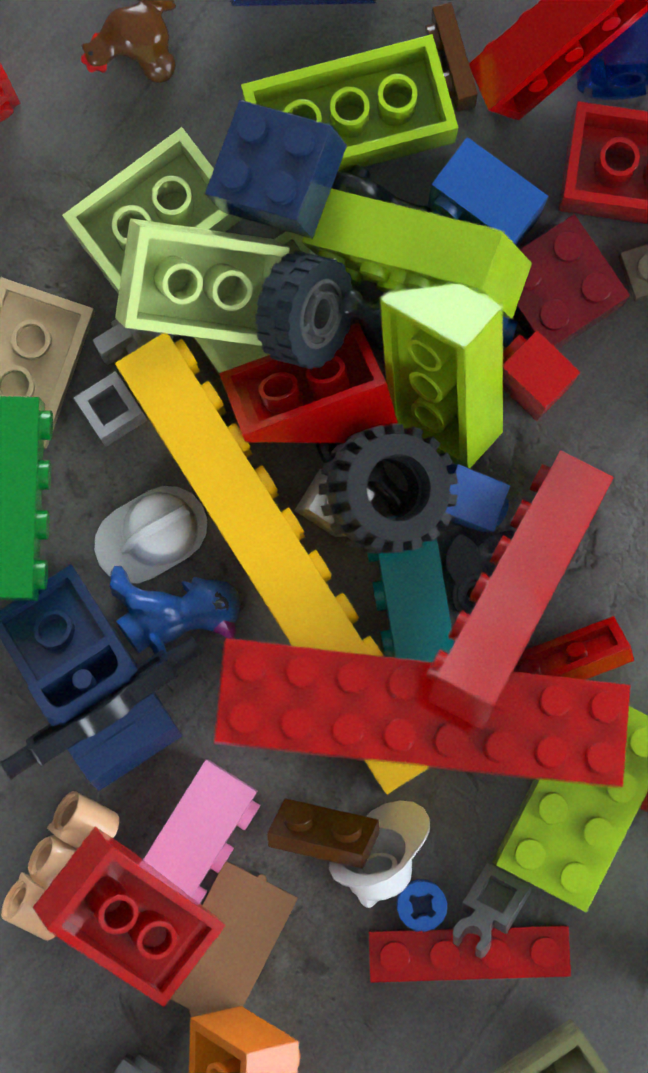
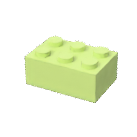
[62,127,243,294]
[115,218,289,346]

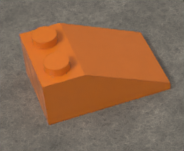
[189,1006,300,1073]

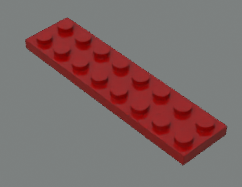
[213,638,631,788]

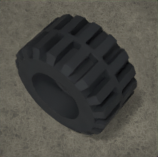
[319,424,458,554]

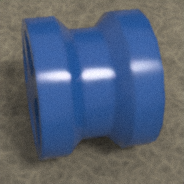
[396,879,447,932]

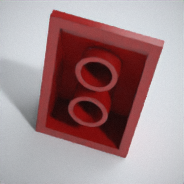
[219,322,398,443]
[33,826,226,1007]

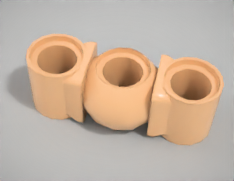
[1,791,119,941]

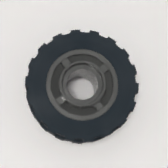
[256,251,354,369]

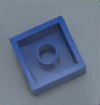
[427,137,548,247]

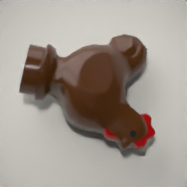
[80,0,176,83]

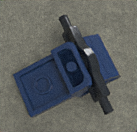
[0,564,204,792]

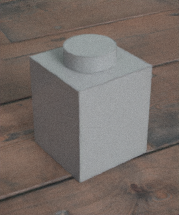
[74,371,147,447]

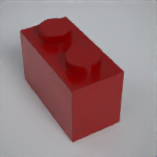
[503,330,581,421]

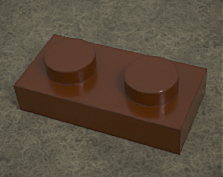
[425,2,478,112]
[267,798,380,869]

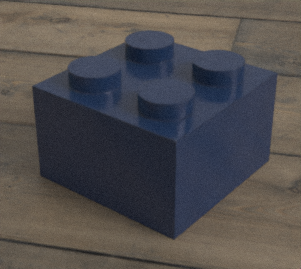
[205,100,347,239]

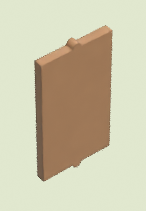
[170,861,298,1017]

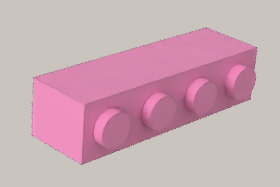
[143,760,261,903]

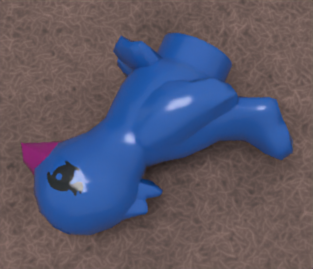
[110,566,242,655]

